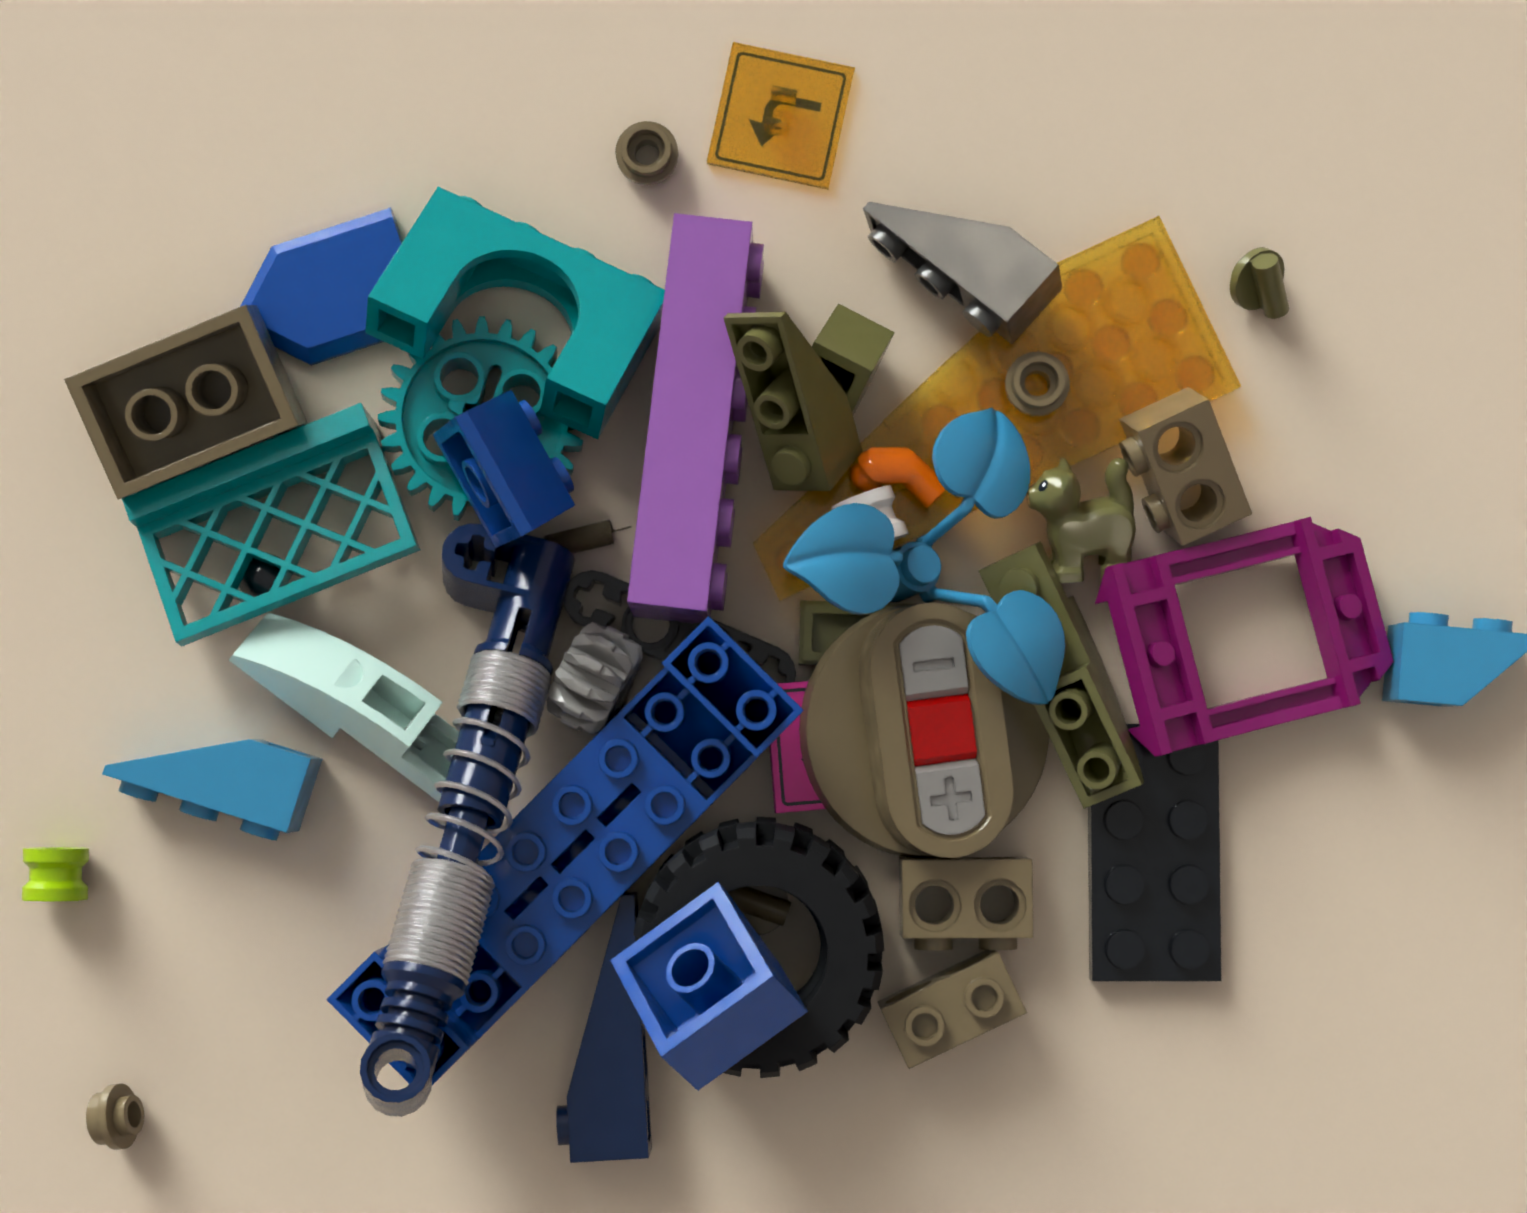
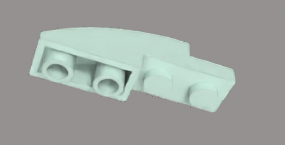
[229,612,459,802]

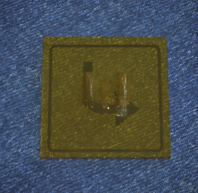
[707,42,855,190]

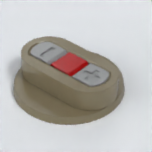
[799,602,1049,858]

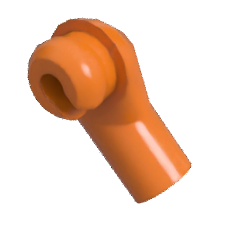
[850,447,946,509]

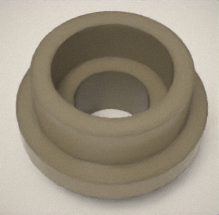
[615,121,679,185]
[1005,351,1070,416]
[86,1083,144,1150]

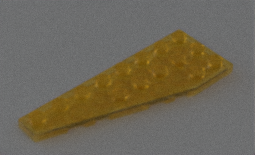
[753,216,1241,602]

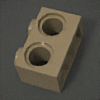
[1119,387,1252,546]
[899,857,1033,951]
[878,950,1027,1069]

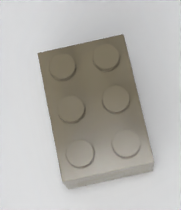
[64,304,308,500]

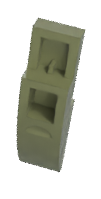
[979,541,1144,809]

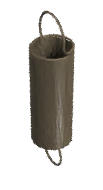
[544,520,631,554]

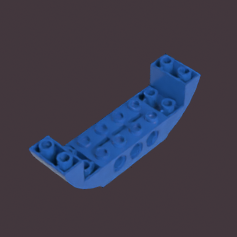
[326,616,804,1085]

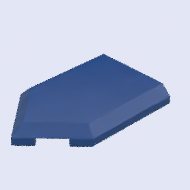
[241,207,402,366]

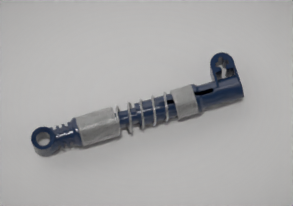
[360,523,575,1117]

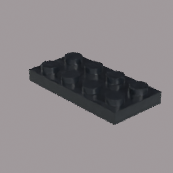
[1088,724,1221,981]

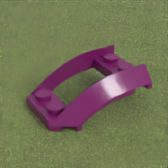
[1095,517,1394,757]

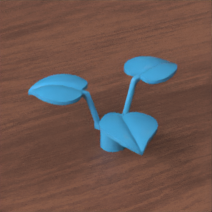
[783,408,1065,705]

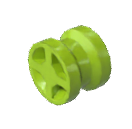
[22,847,89,902]

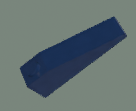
[556,892,652,1163]

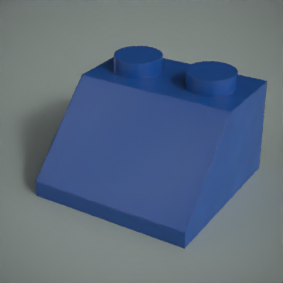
[432,390,575,548]
[610,882,808,1091]

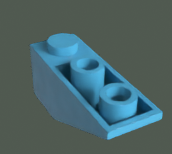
[102,739,323,841]

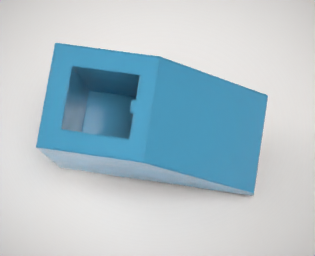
[1382,612,1527,707]

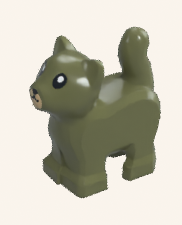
[1026,458,1136,584]

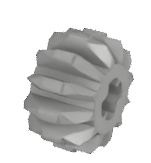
[546,622,643,734]

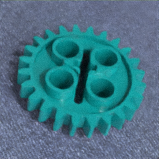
[378,316,583,524]

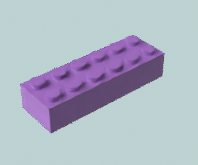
[627,213,764,624]

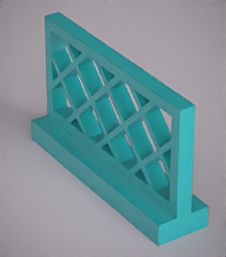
[122,403,421,647]

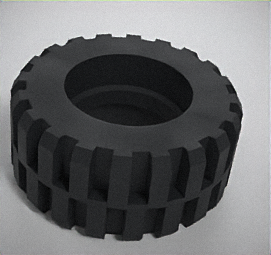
[633,817,884,1078]

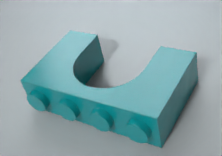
[365,186,665,440]

